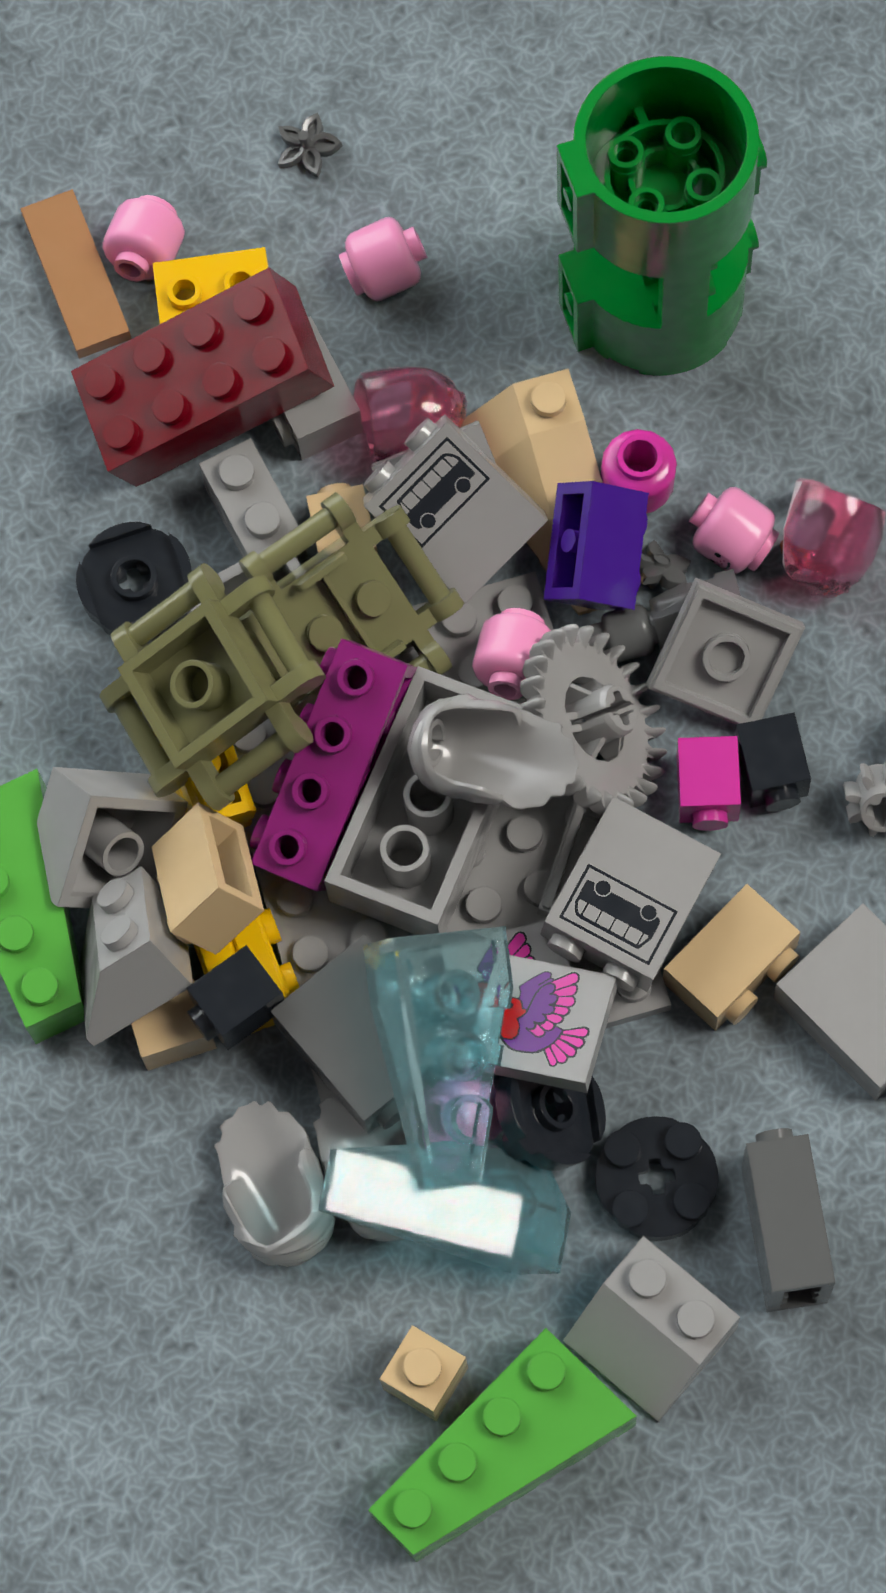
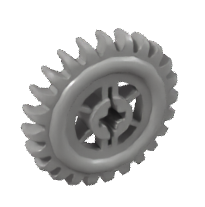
[520,624,667,815]

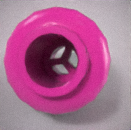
[600,429,677,514]

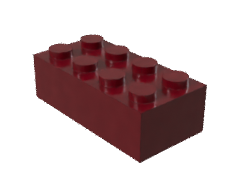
[71,267,335,487]

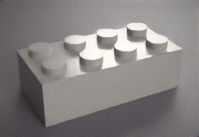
[324,666,521,944]

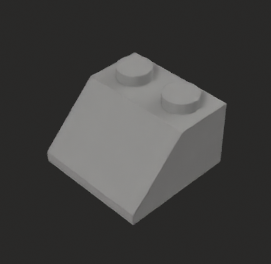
[37,767,188,908]
[79,866,193,1046]
[563,1236,740,1422]

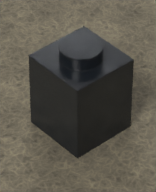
[735,712,811,812]
[186,945,284,1050]

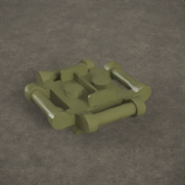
[238,492,465,716]
[99,563,326,811]

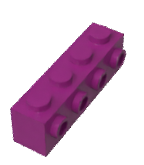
[250,638,417,891]

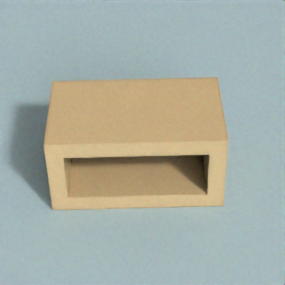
[151,803,264,955]
[663,884,800,1031]

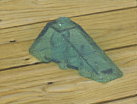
[363,926,513,1190]
[318,1139,571,1275]

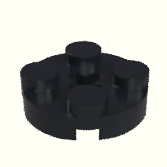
[76,522,193,636]
[494,1075,606,1171]
[595,1116,718,1241]

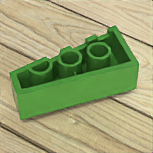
[0,769,85,1044]
[368,1328,637,1562]

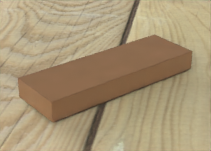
[20,189,132,359]

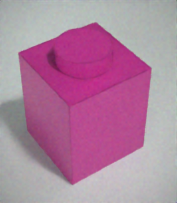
[676,736,741,831]

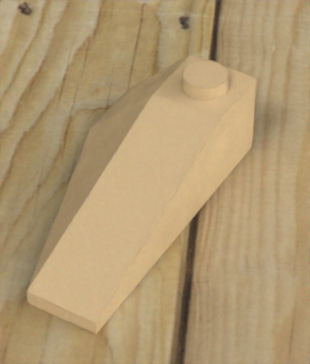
[459,369,602,615]

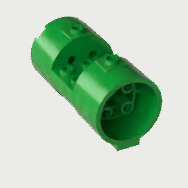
[556,56,767,376]

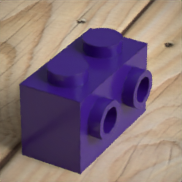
[544,481,649,610]

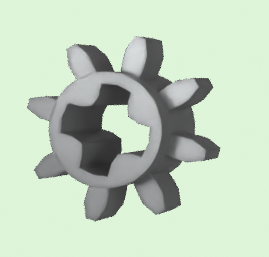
[843,761,886,837]

